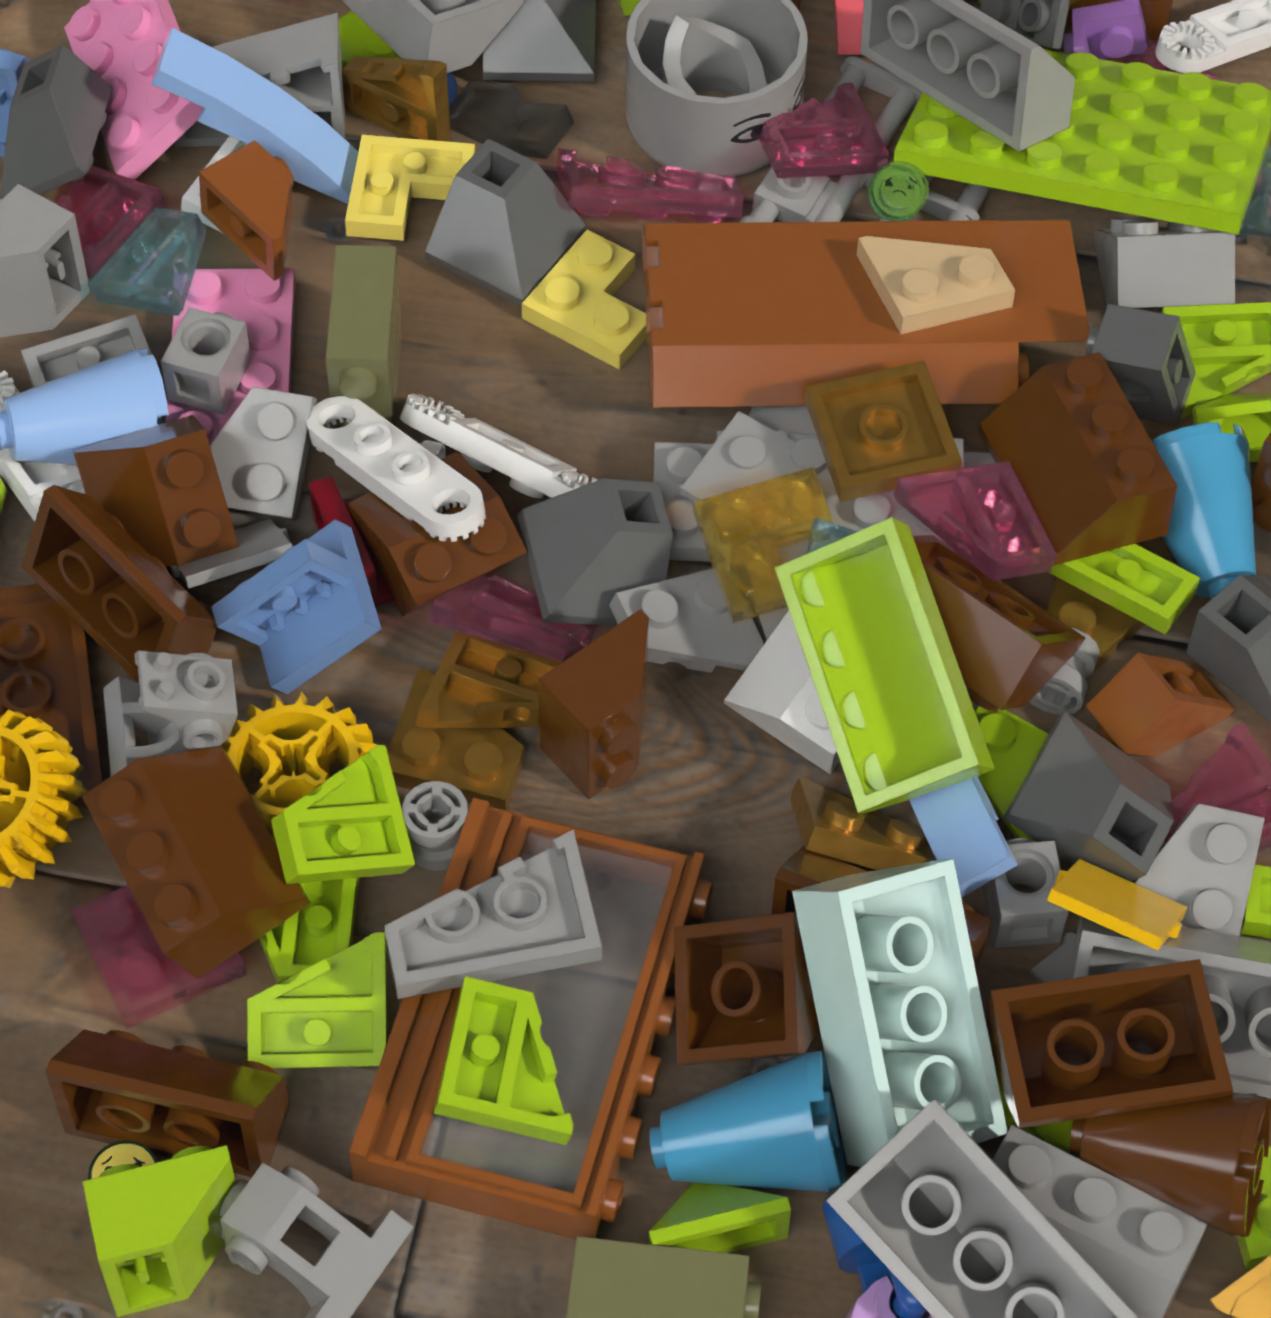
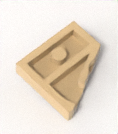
[856,236,1015,334]

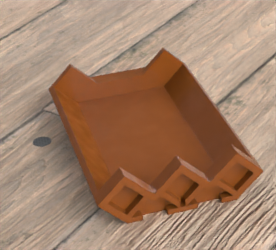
[642,220,1090,408]

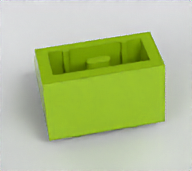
[82,1145,236,1317]

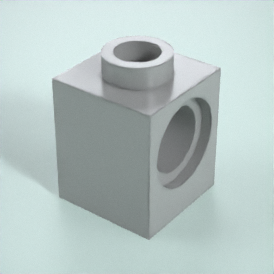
[161,307,251,415]
[983,838,1069,948]

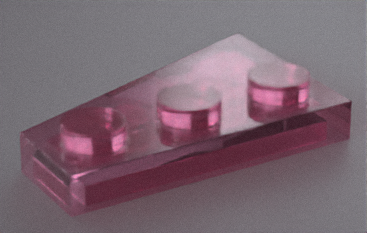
[556,148,744,223]

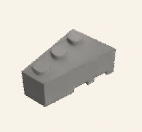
[175,12,345,147]

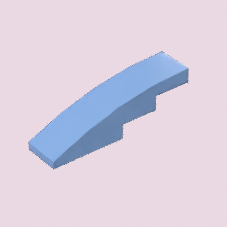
[151,28,358,204]
[909,775,1018,898]

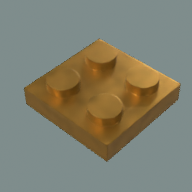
[804,361,962,502]

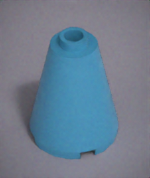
[1151,422,1256,600]
[649,1051,847,1193]

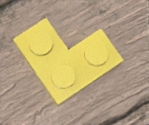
[345,135,475,241]
[522,229,646,370]

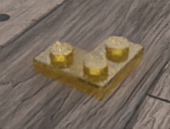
[693,467,834,623]

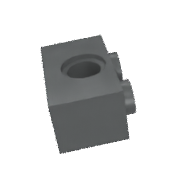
[1086,304,1196,426]

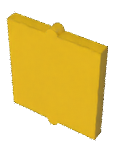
[1047,859,1188,951]

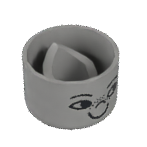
[625,0,808,179]

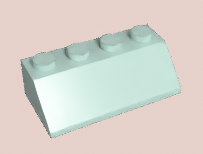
[792,859,1008,1167]

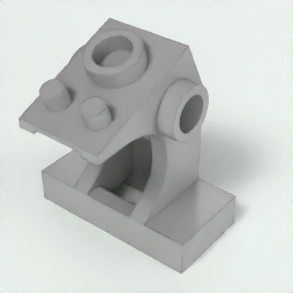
[103,651,238,776]
[220,1163,414,1318]

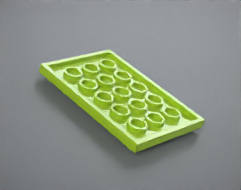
[893,46,1271,235]

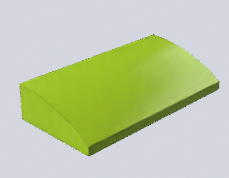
[775,517,995,814]

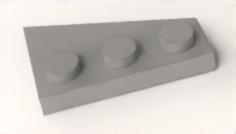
[384,829,602,999]

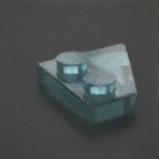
[87,207,207,316]

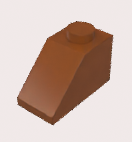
[199,140,294,281]
[1086,653,1235,757]

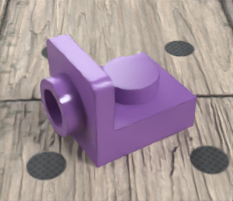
[1064,0,1149,60]

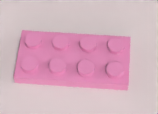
[64,0,202,182]
[166,268,296,445]

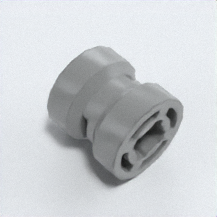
[1029,627,1100,715]
[402,781,468,871]

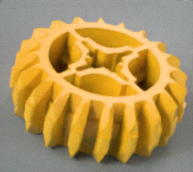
[220,691,377,838]
[0,709,87,888]

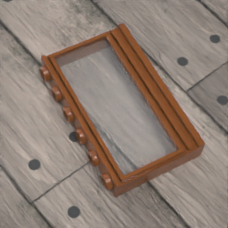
[349,798,713,1240]

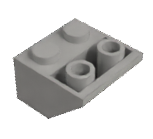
[0,184,90,338]
[1093,217,1235,308]

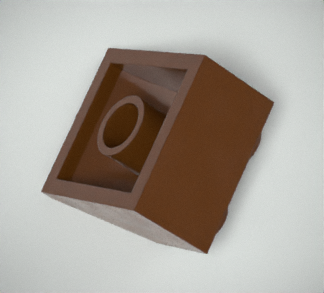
[72,415,239,566]
[346,451,527,617]
[538,609,649,799]
[674,912,819,1066]

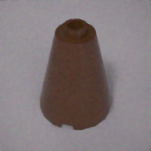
[1070,1093,1271,1237]

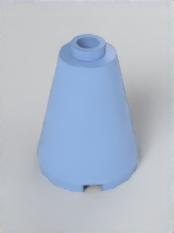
[0,348,169,465]

